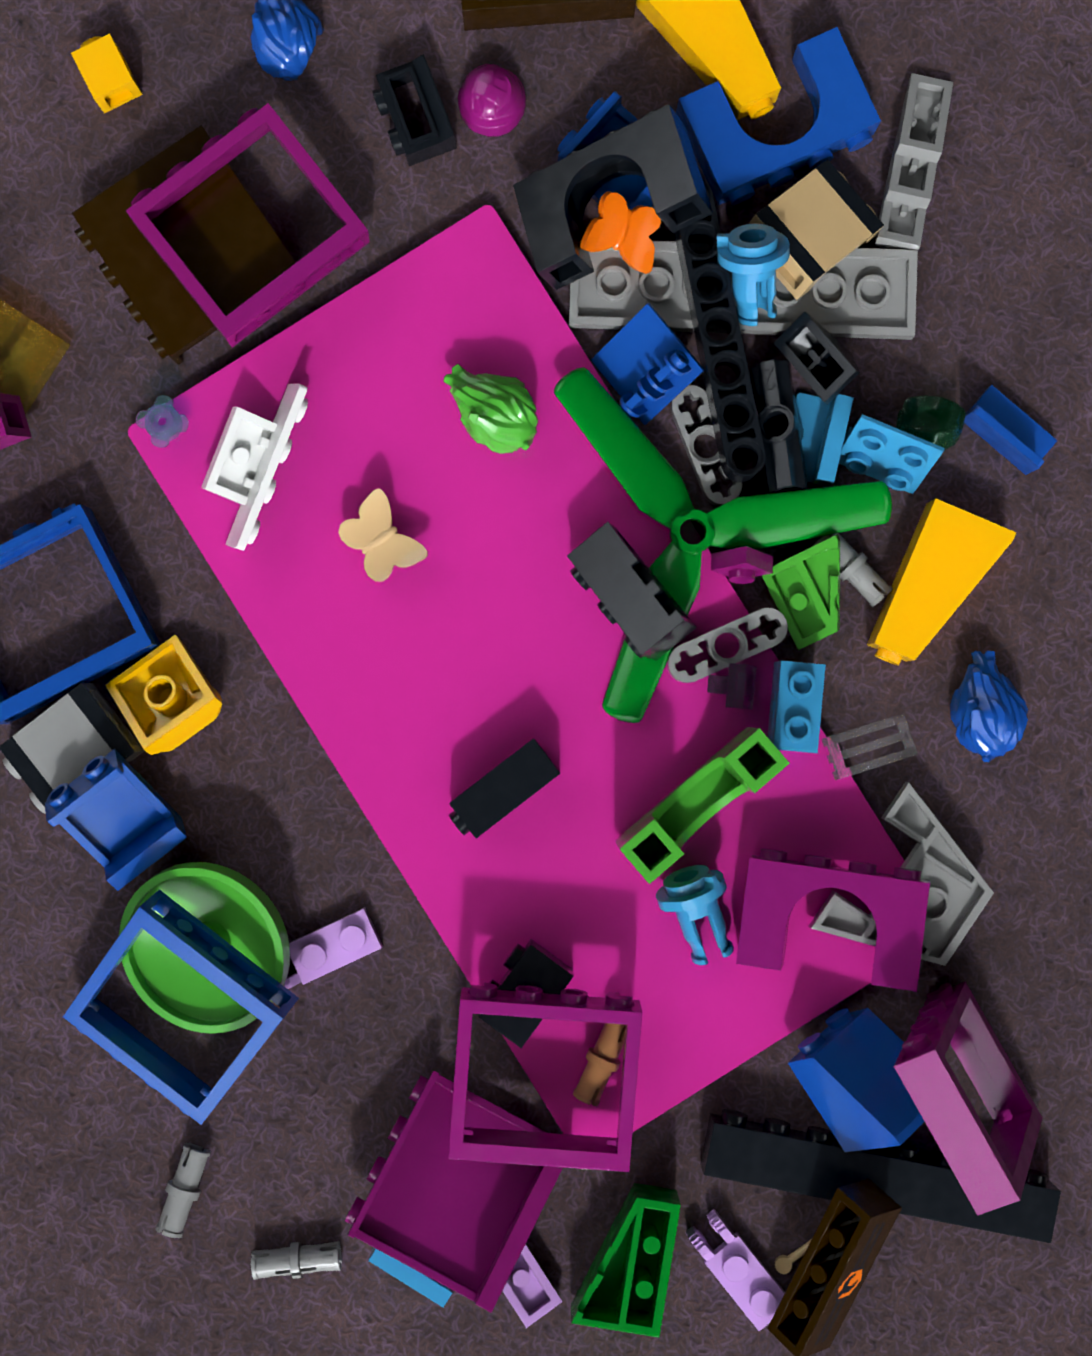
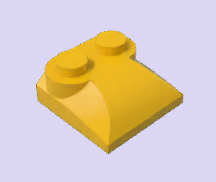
[105,634,222,755]

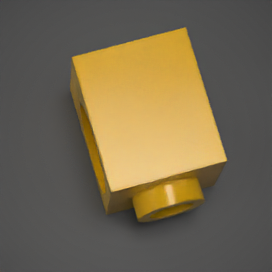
[71,33,143,114]

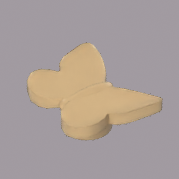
[338,488,428,582]

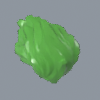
[443,364,538,454]

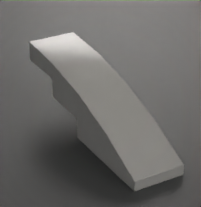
[874,73,954,250]

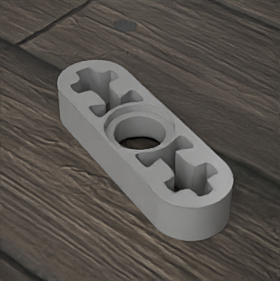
[670,385,742,506]
[667,608,788,683]

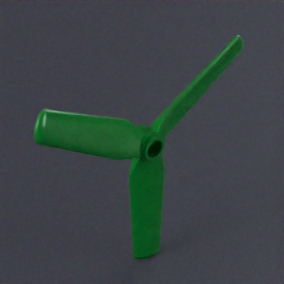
[554,367,892,723]

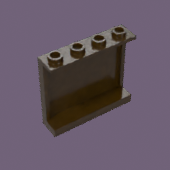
[72,125,296,365]

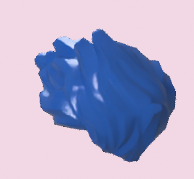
[250,0,324,81]
[950,650,1028,762]

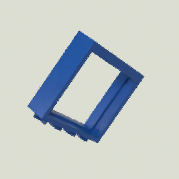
[0,503,161,724]
[63,889,299,1125]

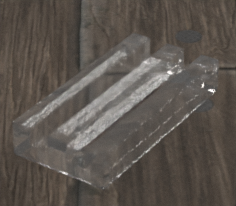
[821,713,918,780]

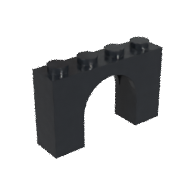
[513,104,713,290]

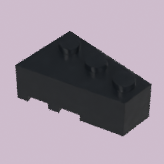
[567,522,697,661]

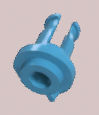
[717,223,790,326]
[656,865,734,965]

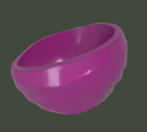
[458,64,526,137]

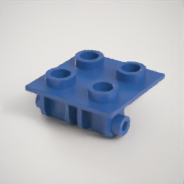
[591,303,705,425]

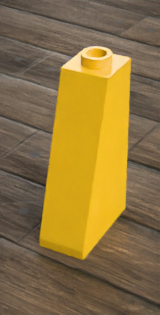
[636,0,781,120]
[867,498,1016,666]

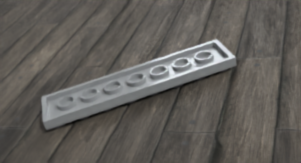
[569,241,918,340]

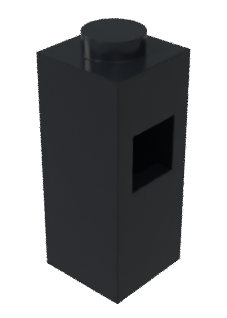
[449,738,560,838]

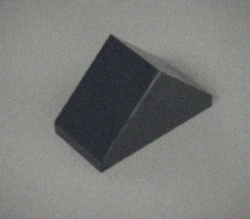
[774,311,860,404]

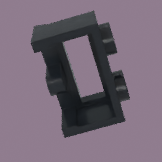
[372,54,457,166]

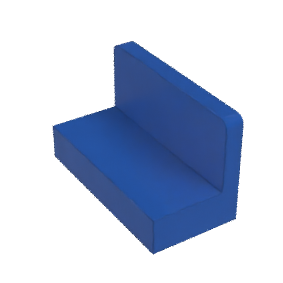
[961,385,1058,475]

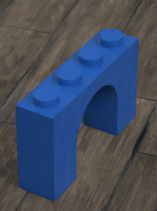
[676,27,881,206]

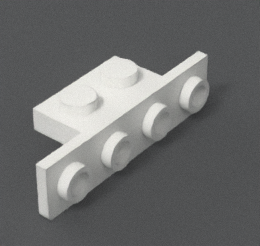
[201,383,308,551]

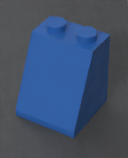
[788,1008,925,1152]

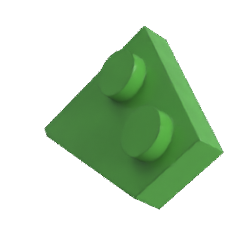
[762,534,840,650]

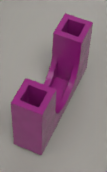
[736,849,930,992]

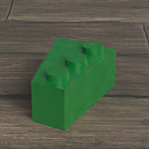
[571,1183,681,1338]

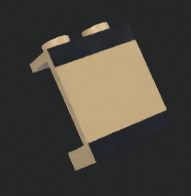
[749,159,884,300]

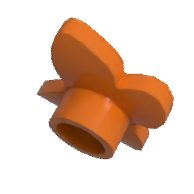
[580,191,661,274]

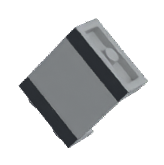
[0,683,145,814]

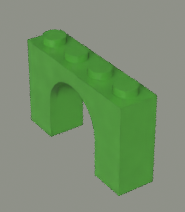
[615,727,790,884]

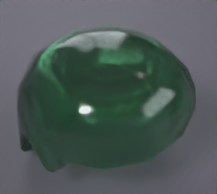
[896,395,966,451]

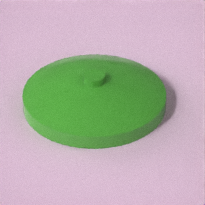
[119,862,290,1034]

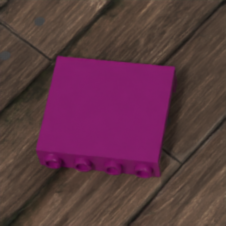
[344,1071,563,1313]

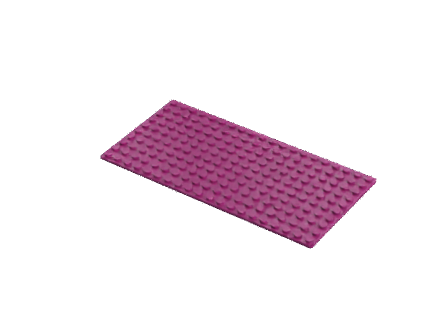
[128,205,904,1138]

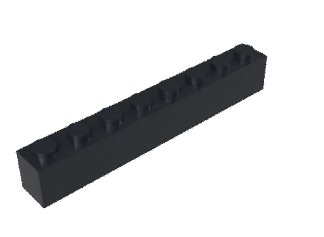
[700,1109,1061,1243]

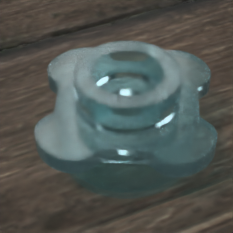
[136,395,189,448]

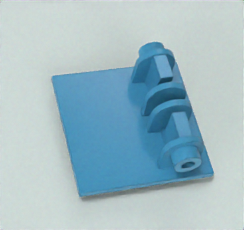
[839,414,945,494]

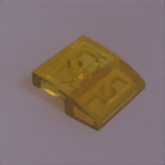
[0,300,70,414]

